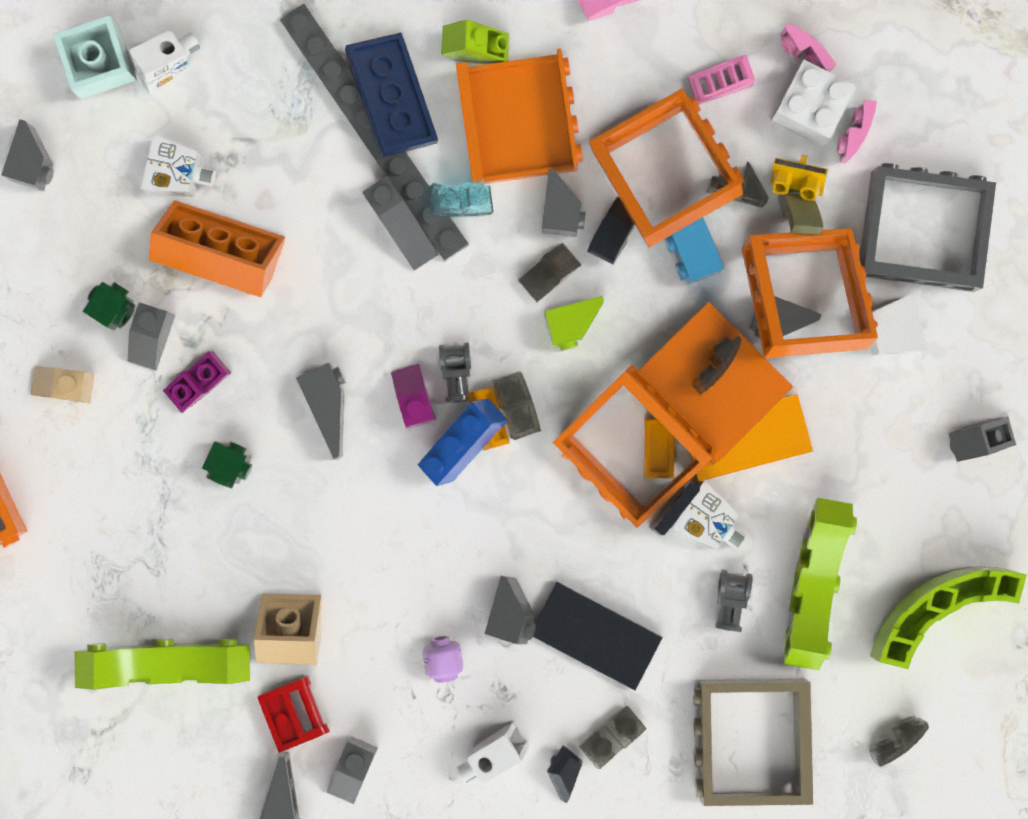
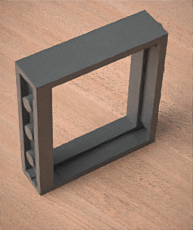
[860,163,996,292]

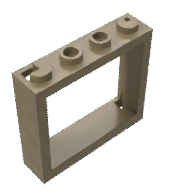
[693,678,813,806]

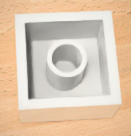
[771,60,857,146]

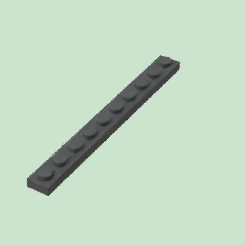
[280,4,469,262]

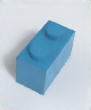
[664,218,724,285]

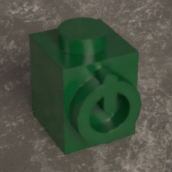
[82,282,135,330]
[201,441,253,489]

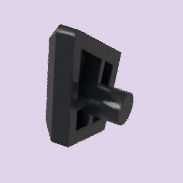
[547,746,583,803]

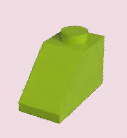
[544,296,604,351]

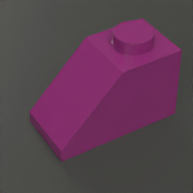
[391,364,436,429]

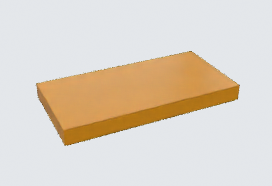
[689,394,813,482]

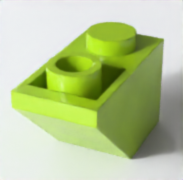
[441,19,509,63]

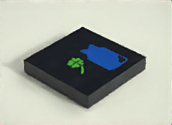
[649,481,700,536]

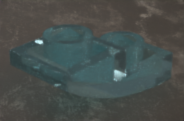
[428,182,494,217]

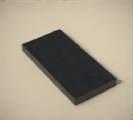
[533,581,663,691]

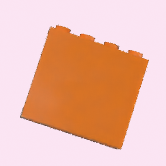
[455,49,583,186]
[639,302,793,465]

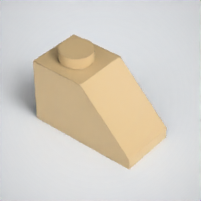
[30,366,95,403]

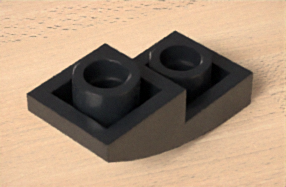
[587,196,643,264]

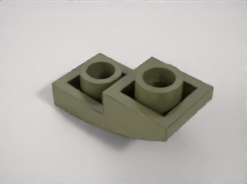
[780,191,824,235]

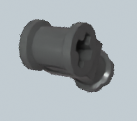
[439,342,471,402]
[715,569,753,632]

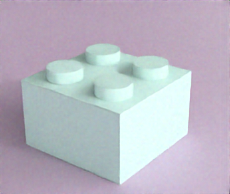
[53,15,137,99]

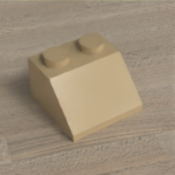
[253,593,322,665]

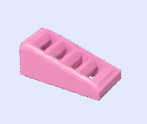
[688,54,755,105]

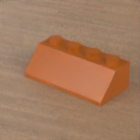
[149,200,285,297]

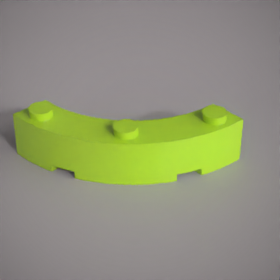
[784,497,857,670]
[870,567,1027,669]
[74,638,250,690]

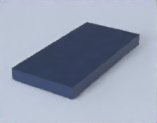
[345,32,438,158]

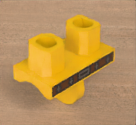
[770,155,828,202]

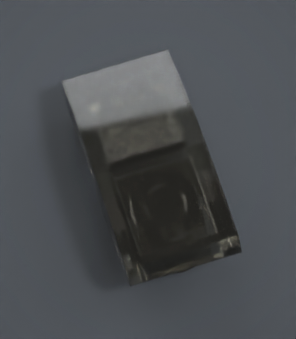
[693,335,742,395]
[493,371,541,440]
[579,706,647,769]
[869,716,929,767]

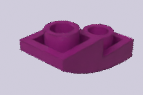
[163,351,231,413]

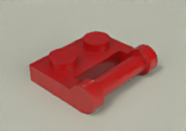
[257,676,330,753]

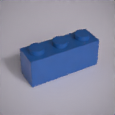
[417,399,508,486]

